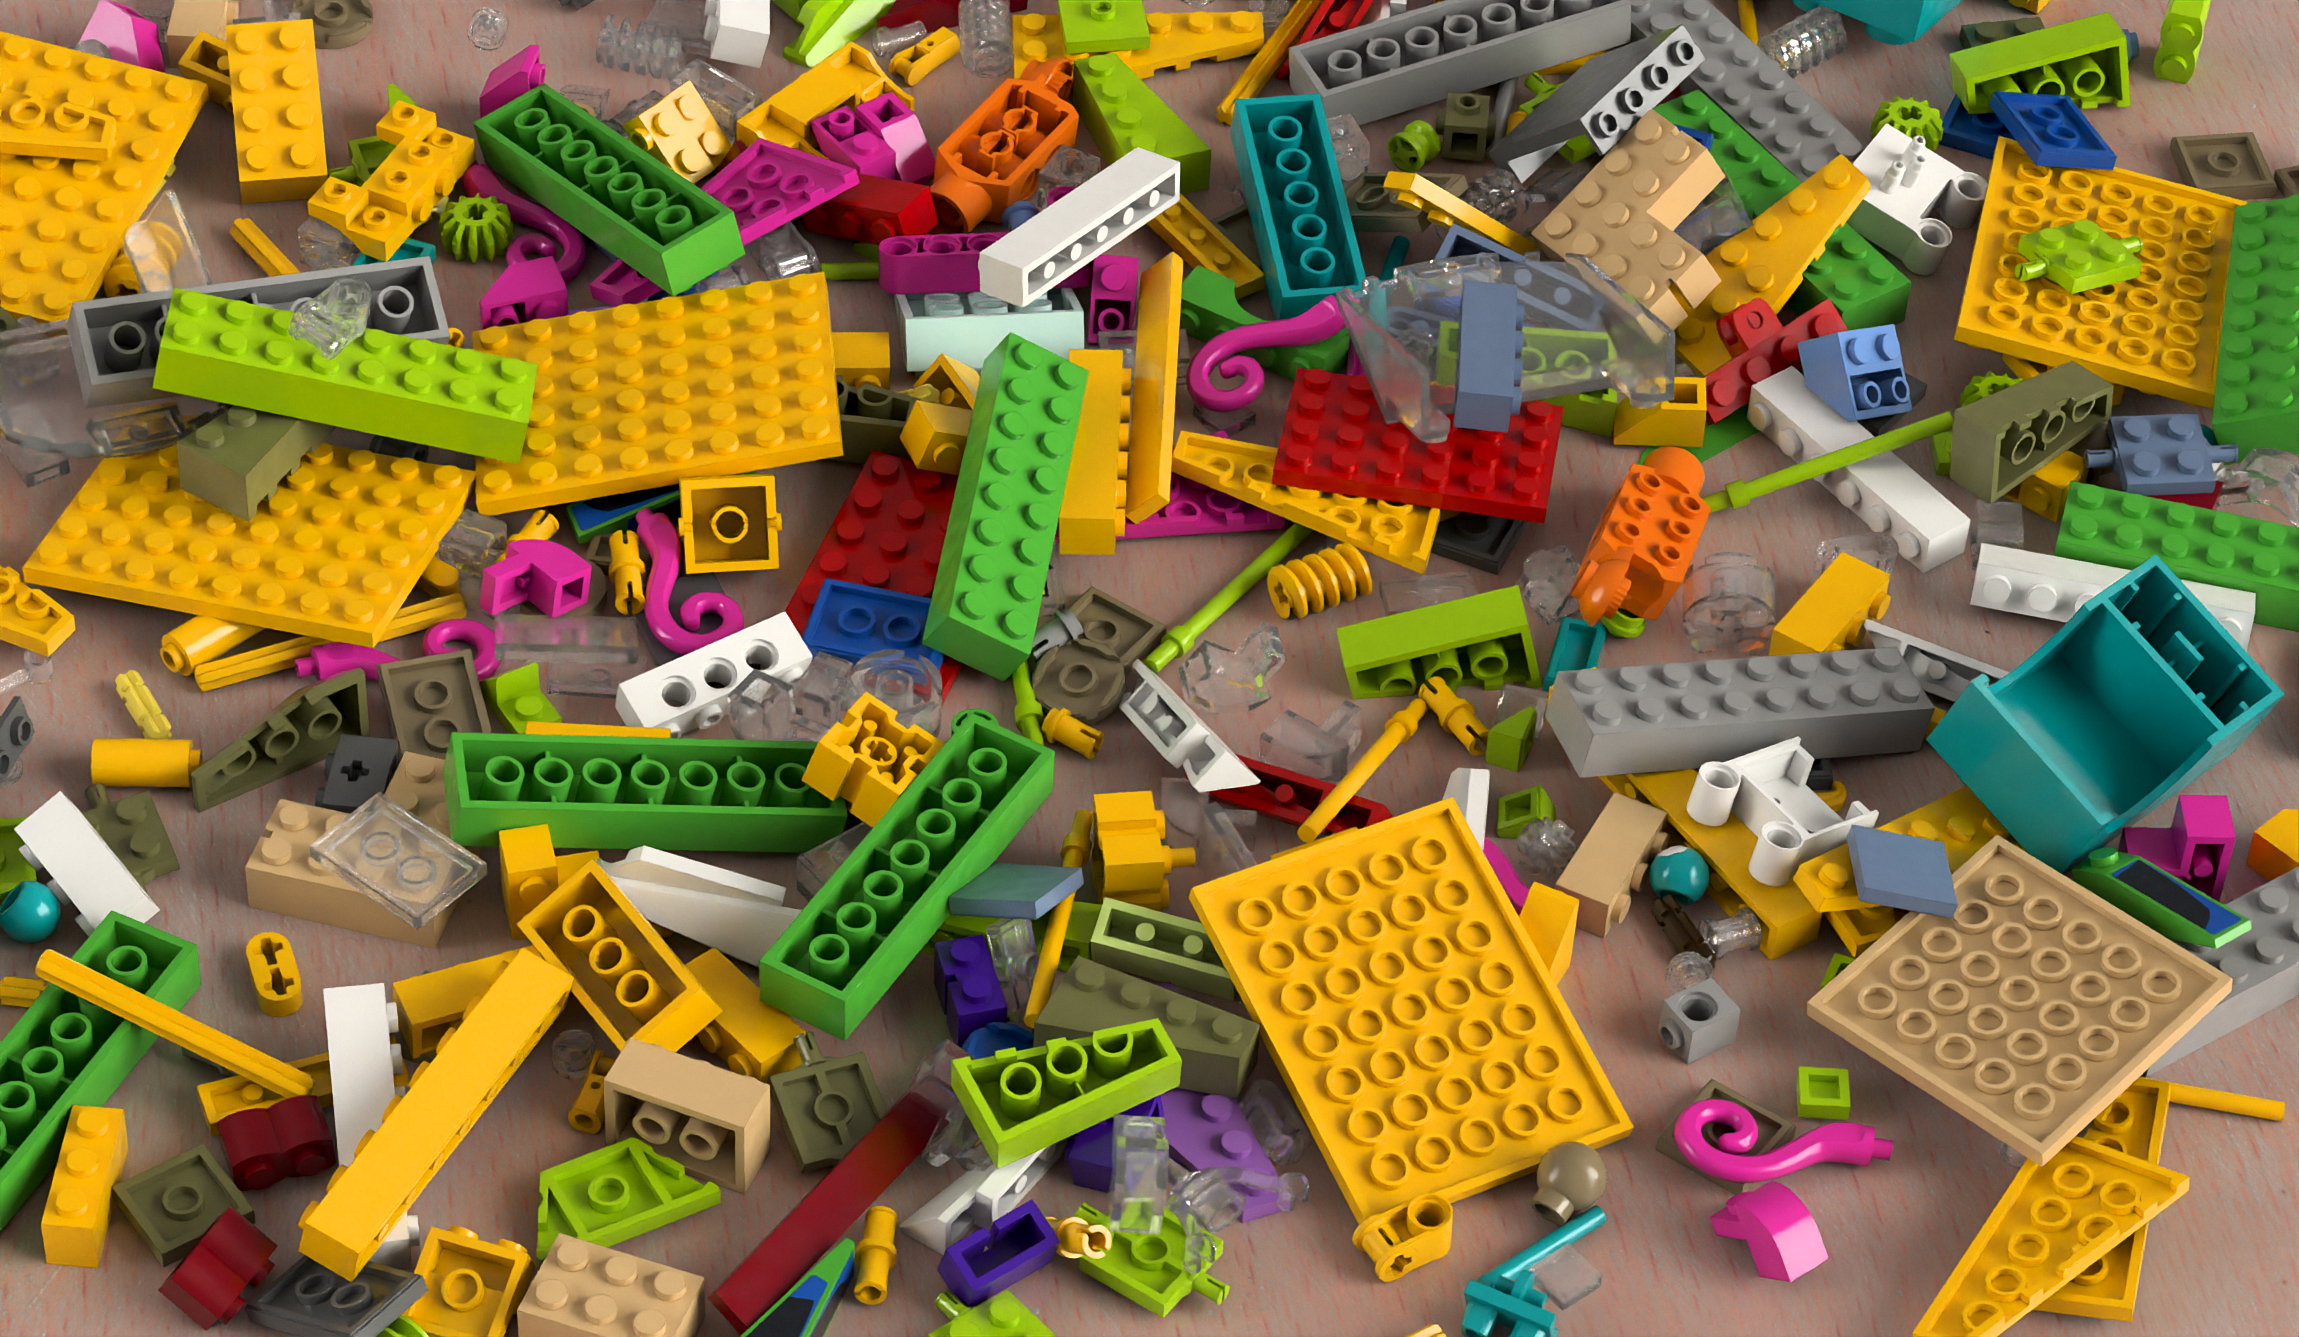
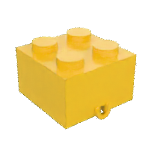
[678,473,782,574]

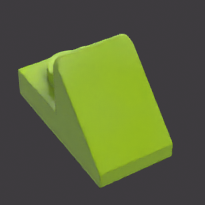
[479,662,562,734]

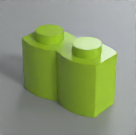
[2153,0,2211,84]

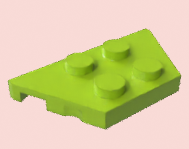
[536,1137,721,1270]

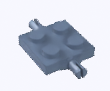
[2083,413,2238,496]

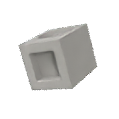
[1658,977,1741,1065]

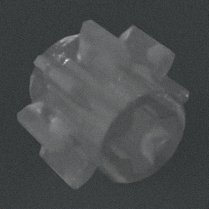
[1517,817,1577,878]

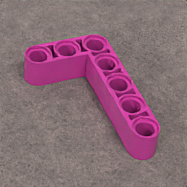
[878,186,1094,294]

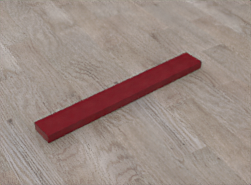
[707,1049,963,1335]

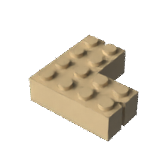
[1531,109,1725,344]
[245,751,483,949]

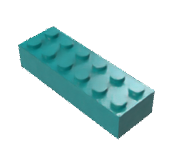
[1230,93,1369,326]

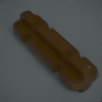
[1651,894,1717,976]

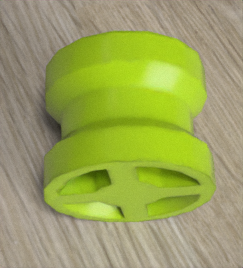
[1387,120,1441,173]

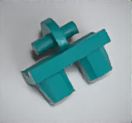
[1461,1269,1559,1337]

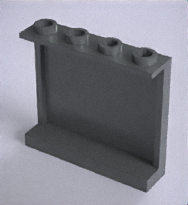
[1488,24,1706,187]

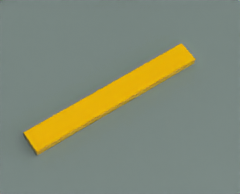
[1125,251,1183,524]

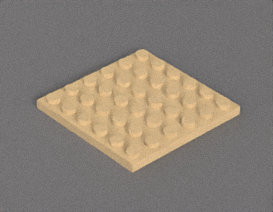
[1807,835,2233,1167]

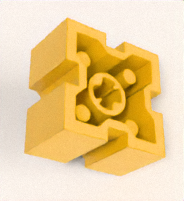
[801,692,945,828]
[1090,790,1196,912]

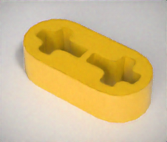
[246,932,303,1017]

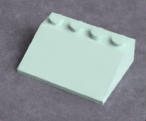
[894,288,1084,377]

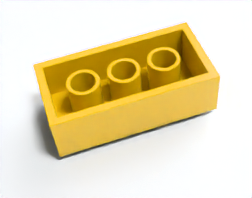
[225,19,328,204]
[517,858,723,1053]

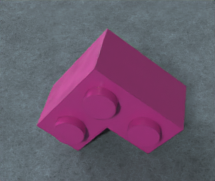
[2118,795,2236,902]

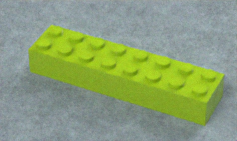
[152,288,538,464]

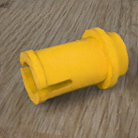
[1041,708,1105,760]

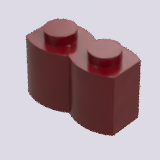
[217,1095,336,1191]
[158,1205,278,1330]

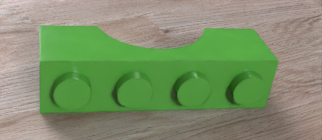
[1179,265,1351,381]

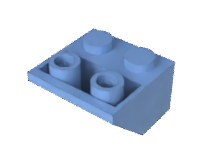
[1797,324,1913,422]

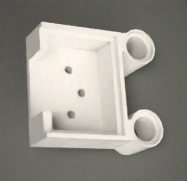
[1846,123,1988,276]
[1686,736,1879,886]

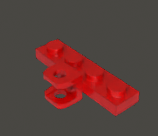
[1702,298,1849,426]

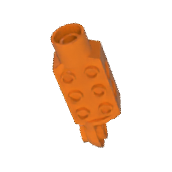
[929,58,1079,235]
[1570,446,1712,628]

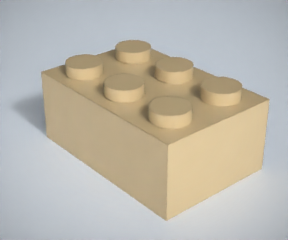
[603,1037,770,1194]
[517,1233,705,1337]

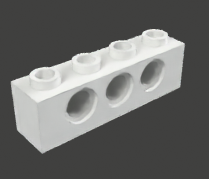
[615,612,813,738]

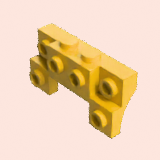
[736,41,915,160]
[307,100,476,262]

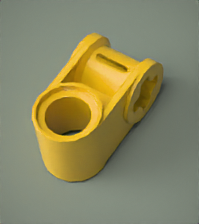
[1352,1193,1453,1282]

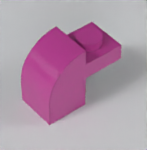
[480,539,592,619]
[1710,1180,1829,1282]

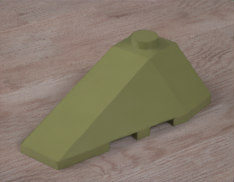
[191,667,370,813]

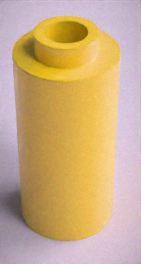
[160,615,265,676]
[91,738,203,788]

